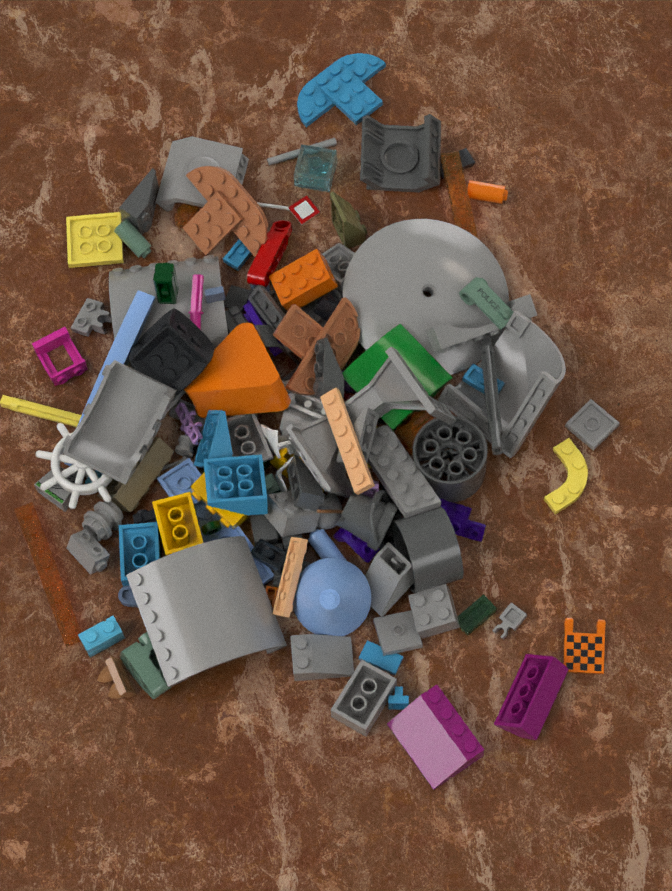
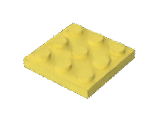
[66,212,124,268]

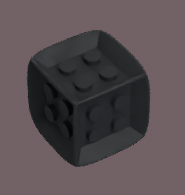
[129,308,214,397]

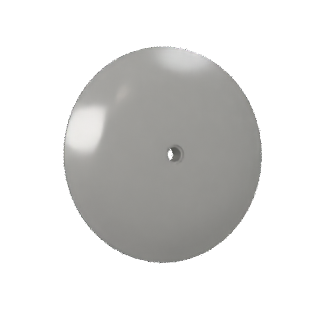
[343,219,509,375]

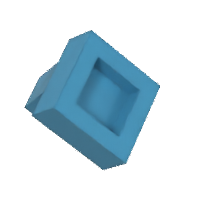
[388,686,409,710]

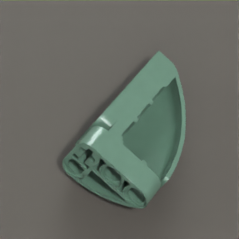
[120,632,173,700]

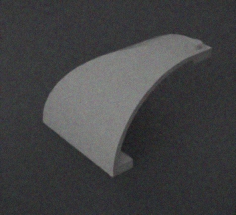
[438,310,566,458]

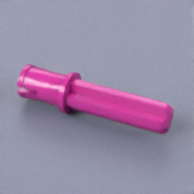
[188,274,204,330]

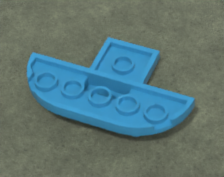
[297,53,386,127]

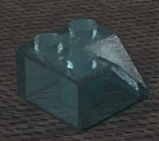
[293,144,337,192]

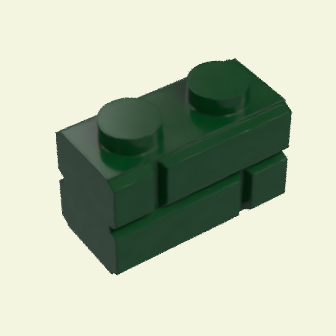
[153,262,179,304]

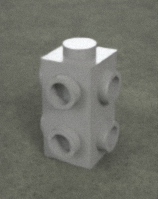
[67,529,110,575]

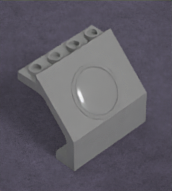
[155,136,249,212]

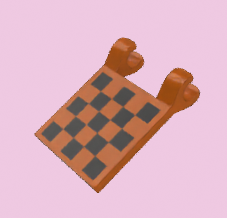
[563,618,606,674]

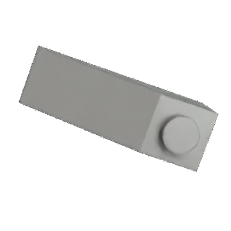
[336,407,379,467]

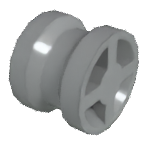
[175,435,196,457]

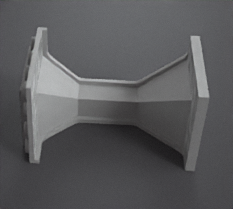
[286,347,457,498]

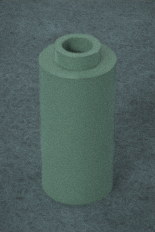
[114,219,152,258]

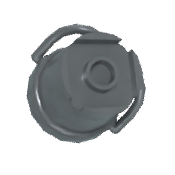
[336,490,398,551]

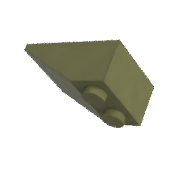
[330,192,367,249]

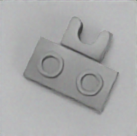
[71,298,112,337]

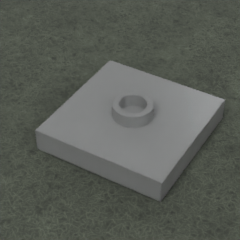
[565,399,620,451]
[373,610,423,656]

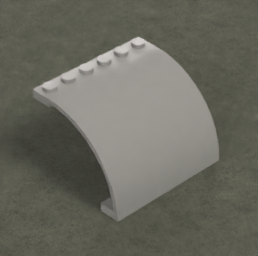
[109,255,228,370]
[126,536,287,687]

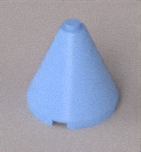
[293,558,371,636]

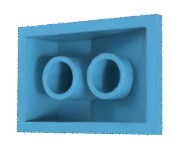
[193,410,233,469]
[119,522,161,587]

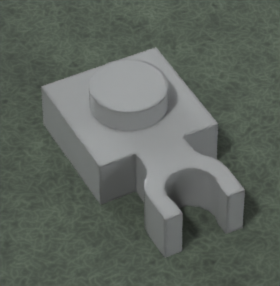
[492,602,527,640]

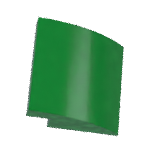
[342,324,453,430]

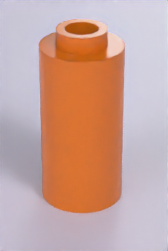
[466,180,509,204]

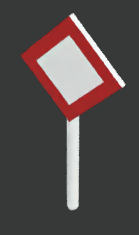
[257,195,320,225]

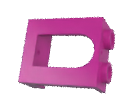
[32,327,88,386]

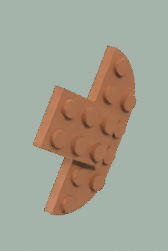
[183,166,268,257]
[273,297,360,395]

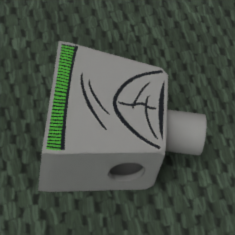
[34,464,78,512]

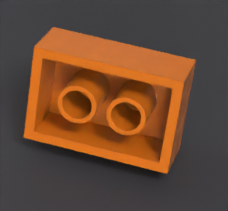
[269,249,338,311]

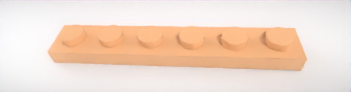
[320,388,375,495]

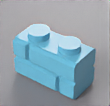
[78,616,125,657]

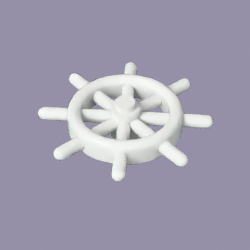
[36,423,113,509]

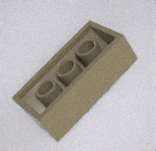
[97,437,175,512]

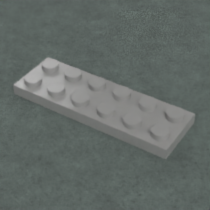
[368,425,441,518]

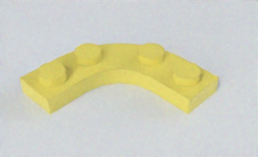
[544,438,588,515]

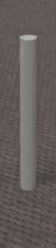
[267,138,337,165]

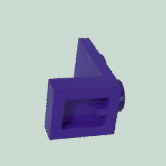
[333,527,379,563]

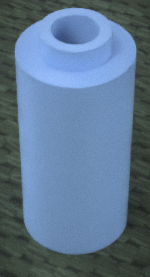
[308,529,346,560]

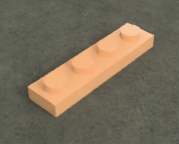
[272,537,308,618]

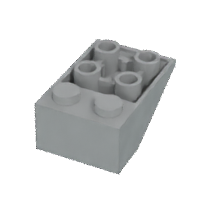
[365,542,415,617]

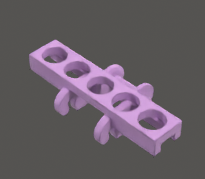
[175,402,203,445]

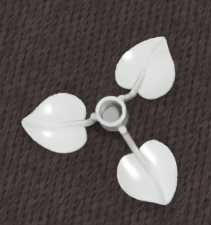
[261,424,300,492]

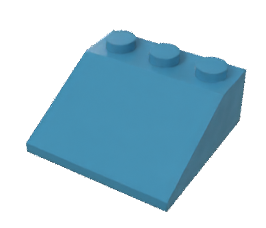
[203,454,268,515]

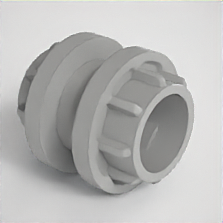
[82,501,123,541]

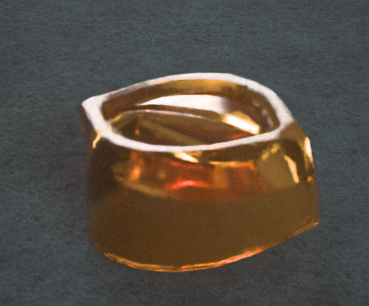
[174,203,199,228]

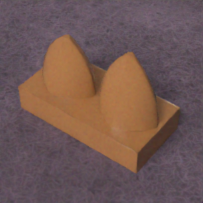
[97,657,136,699]

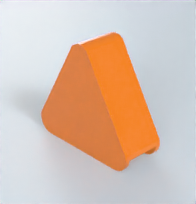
[184,323,291,418]

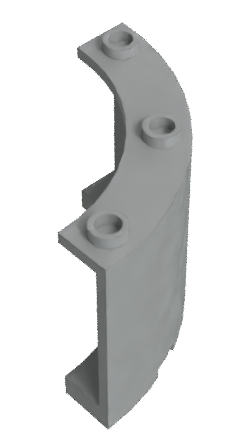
[63,360,177,485]

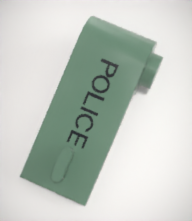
[459,277,514,330]

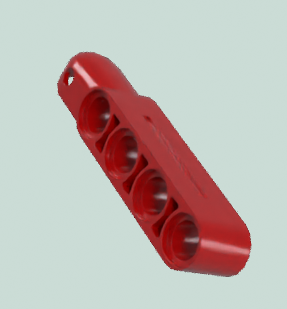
[247,220,292,287]

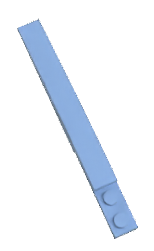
[64,290,156,466]

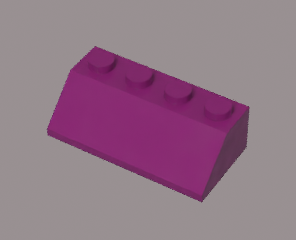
[494,654,568,740]

